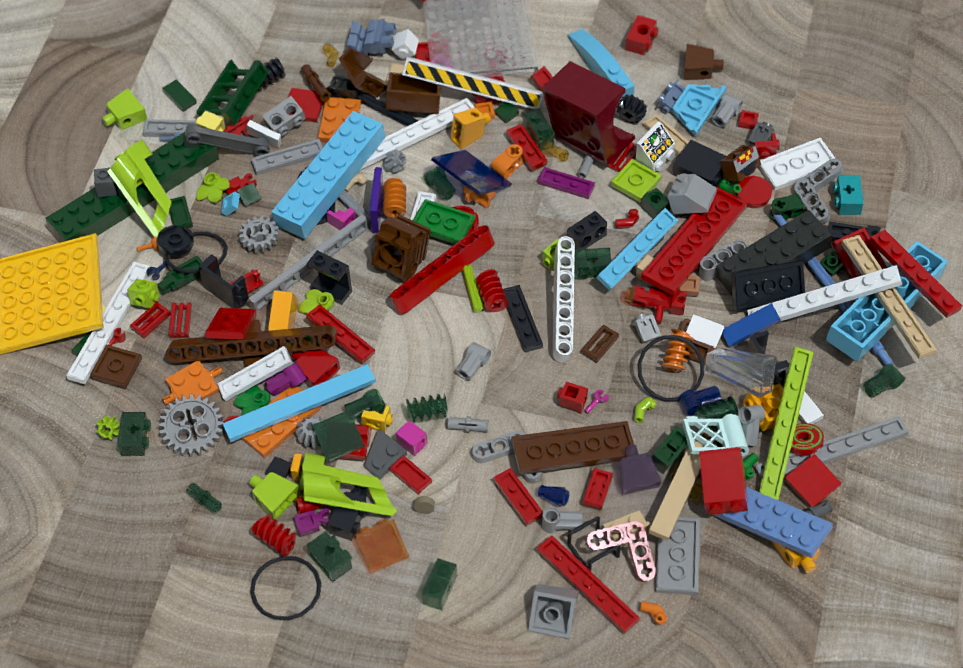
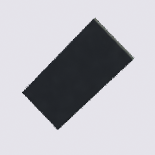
[731,260,805,310]

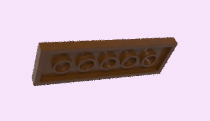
[511,421,637,474]

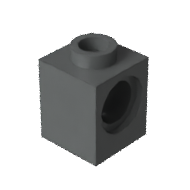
[94,168,117,197]

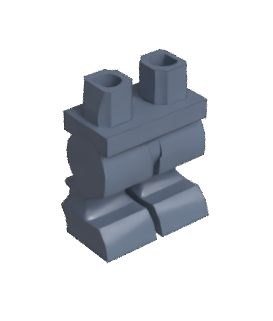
[347,19,397,55]

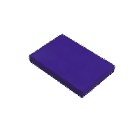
[369,167,384,233]

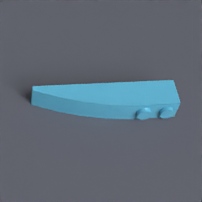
[568,29,635,98]

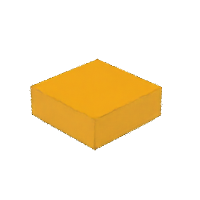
[290,453,303,481]

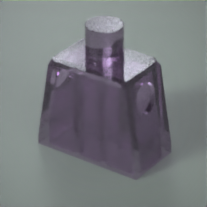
[619,445,662,495]

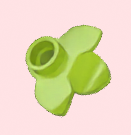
[197,172,230,203]
[298,289,334,314]

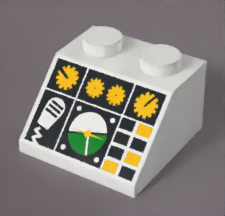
[636,121,675,172]

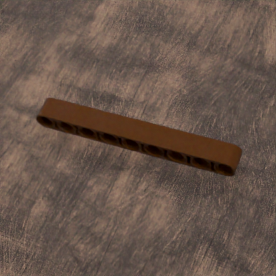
[165,325,337,363]

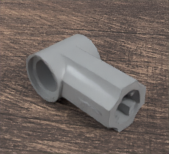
[712,94,743,128]
[456,342,491,381]
[738,405,765,446]
[541,507,583,533]

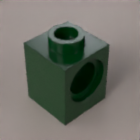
[642,188,671,219]

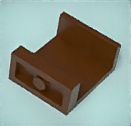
[339,47,388,98]

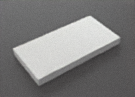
[758,138,836,191]

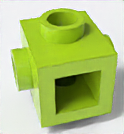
[127,279,160,308]

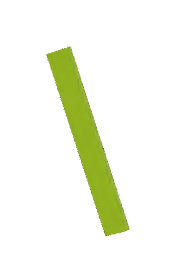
[758,346,814,500]

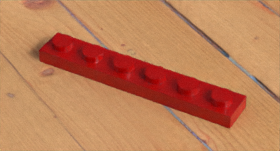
[869,230,963,318]
[537,535,640,634]

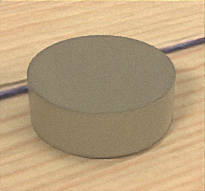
[414,496,435,514]

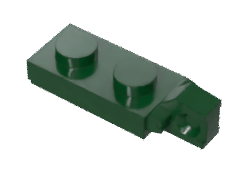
[157,256,203,295]

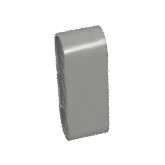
[699,240,747,281]

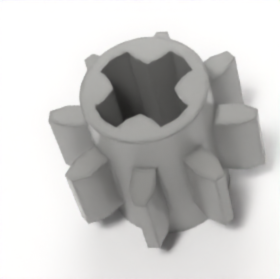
[384,149,407,173]

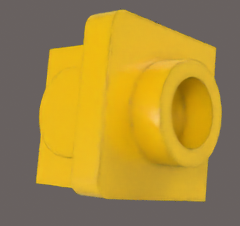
[361,406,393,432]

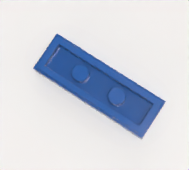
[722,303,781,348]

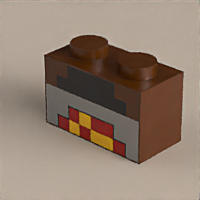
[720,145,761,182]

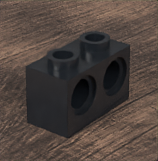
[567,210,607,254]

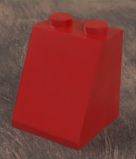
[699,447,748,515]

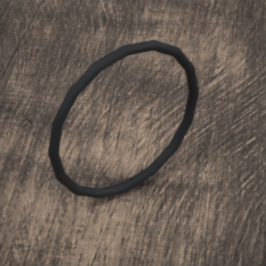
[164,232,228,273]
[638,335,704,402]
[250,556,322,621]

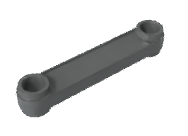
[185,124,270,156]

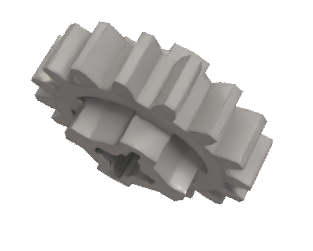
[239,216,280,253]

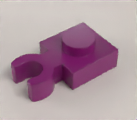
[294,509,330,537]

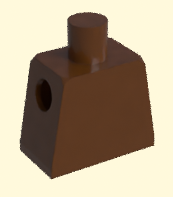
[683,44,724,80]

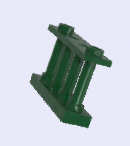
[196,60,269,125]

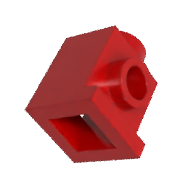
[557,382,588,414]

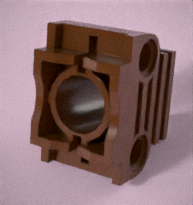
[371,215,431,283]

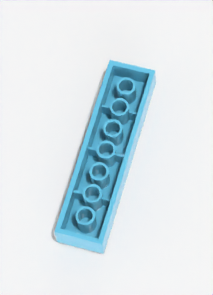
[271,111,386,239]
[826,241,948,362]

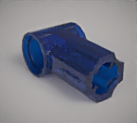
[679,386,722,416]

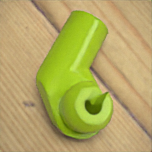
[634,397,656,423]

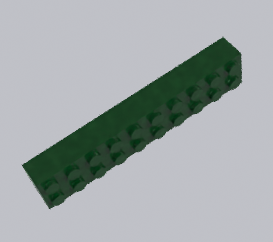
[45,132,219,243]

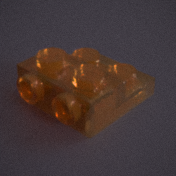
[354,518,409,574]

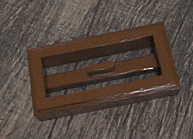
[581,325,619,363]

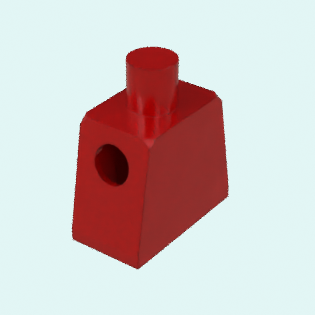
[292,349,340,388]

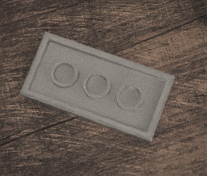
[656,517,700,595]

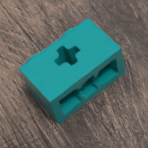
[833,175,864,215]

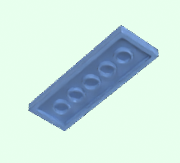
[704,487,833,558]

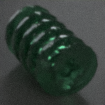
[406,392,448,423]
[693,396,738,429]

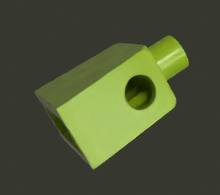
[102,88,147,130]
[249,472,300,520]

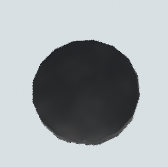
[157,225,194,256]

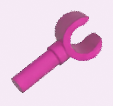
[585,390,609,413]

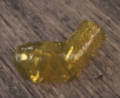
[323,43,339,68]
[544,141,569,162]

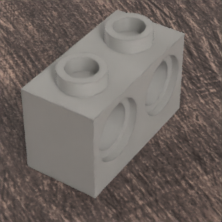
[262,96,306,136]

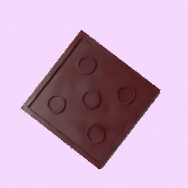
[542,61,635,166]

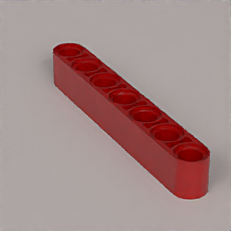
[390,225,495,314]

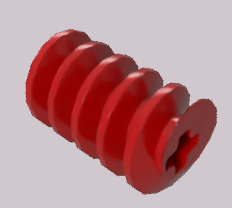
[476,269,508,312]
[251,514,297,557]

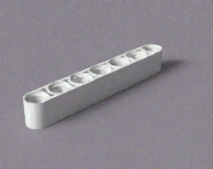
[552,236,575,363]

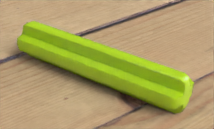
[462,264,484,313]

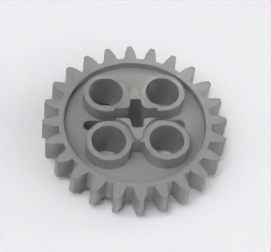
[159,394,223,457]

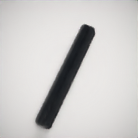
[358,92,418,126]

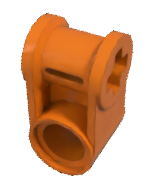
[491,144,523,179]

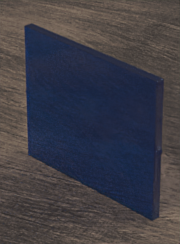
[431,150,512,195]

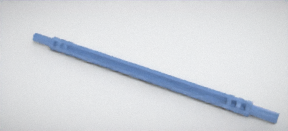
[774,214,894,368]

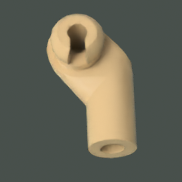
[344,173,367,192]

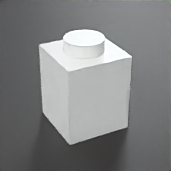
[392,29,419,60]

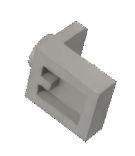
[631,313,661,343]

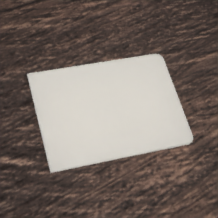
[686,314,724,348]

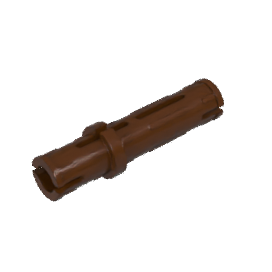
[301,64,331,101]

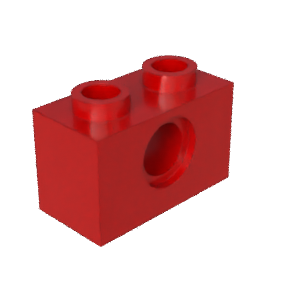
[625,15,659,56]

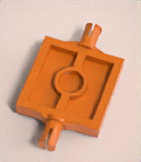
[162,361,223,406]

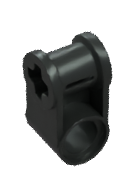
[326,75,360,99]

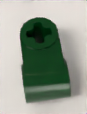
[769,194,807,222]

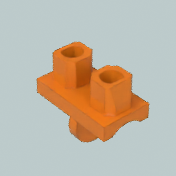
[463,175,496,209]

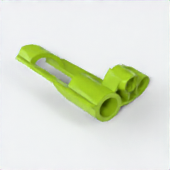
[107,139,172,237]
[299,453,397,516]

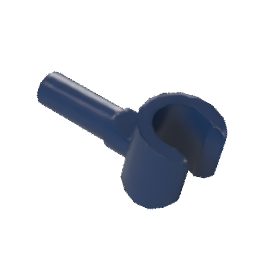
[146,261,167,280]

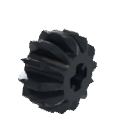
[616,94,647,123]

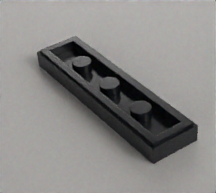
[504,285,543,353]

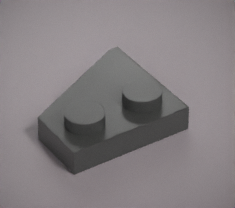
[365,429,407,480]

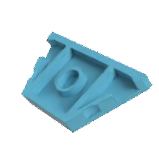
[672,84,727,136]

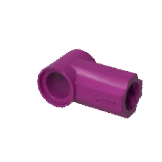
[266,362,307,395]

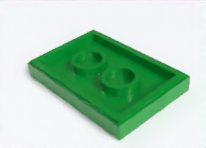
[413,199,475,244]

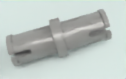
[448,416,489,432]

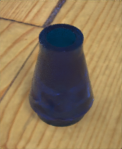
[538,485,570,507]

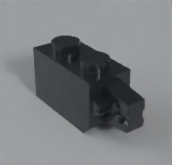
[327,486,368,541]

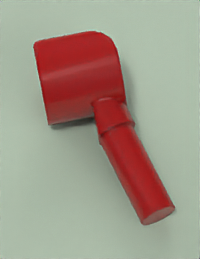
[108,328,126,346]

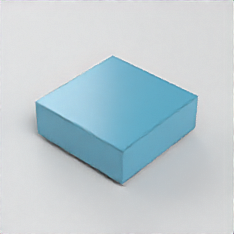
[221,192,240,216]

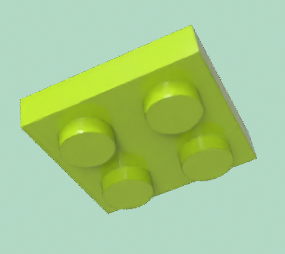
[611,159,662,203]

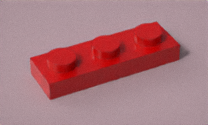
[506,124,547,171]
[494,468,543,526]

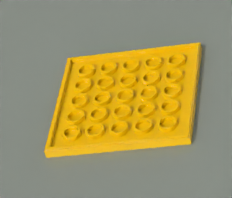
[0,233,104,355]

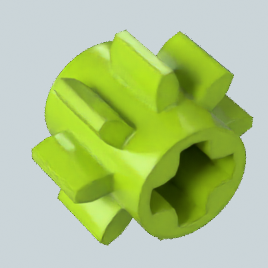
[96,415,122,440]

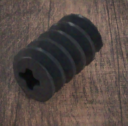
[259,57,286,91]

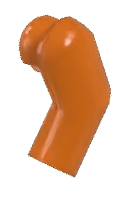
[640,601,667,625]

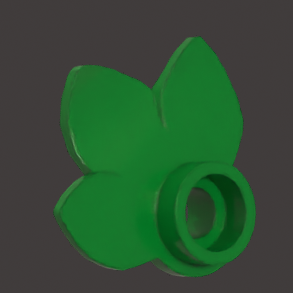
[233,386,271,416]

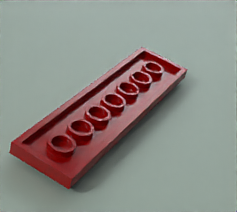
[641,187,748,296]

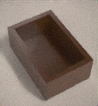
[386,72,441,114]

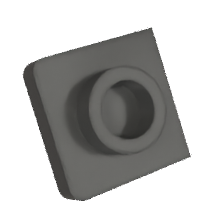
[748,121,775,144]

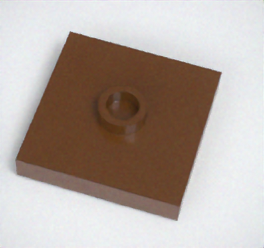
[90,344,142,389]

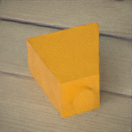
[268,291,299,341]

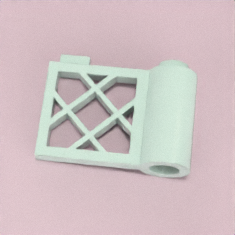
[682,414,749,457]

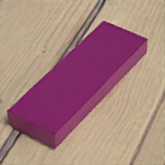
[538,167,595,200]

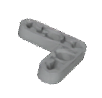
[794,158,844,224]
[472,431,542,484]

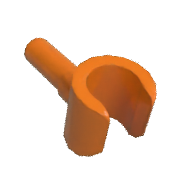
[137,237,160,252]

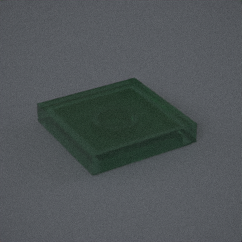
[313,410,365,462]

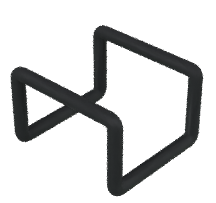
[567,516,621,572]

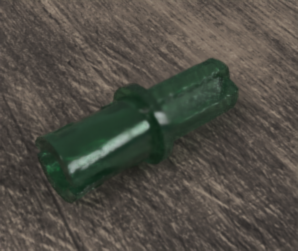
[186,483,222,513]

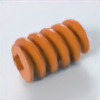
[383,178,407,218]
[661,329,694,372]

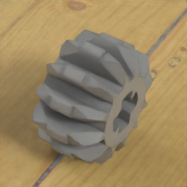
[296,415,329,449]

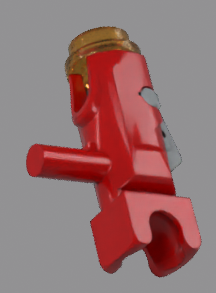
[625,285,687,324]

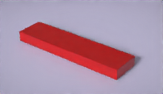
[306,304,375,364]

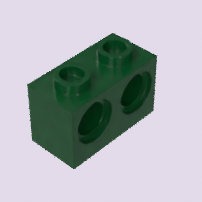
[648,425,688,474]

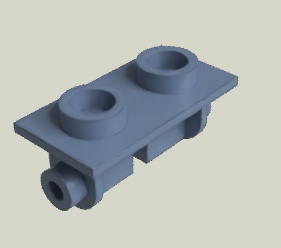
[655,78,685,114]

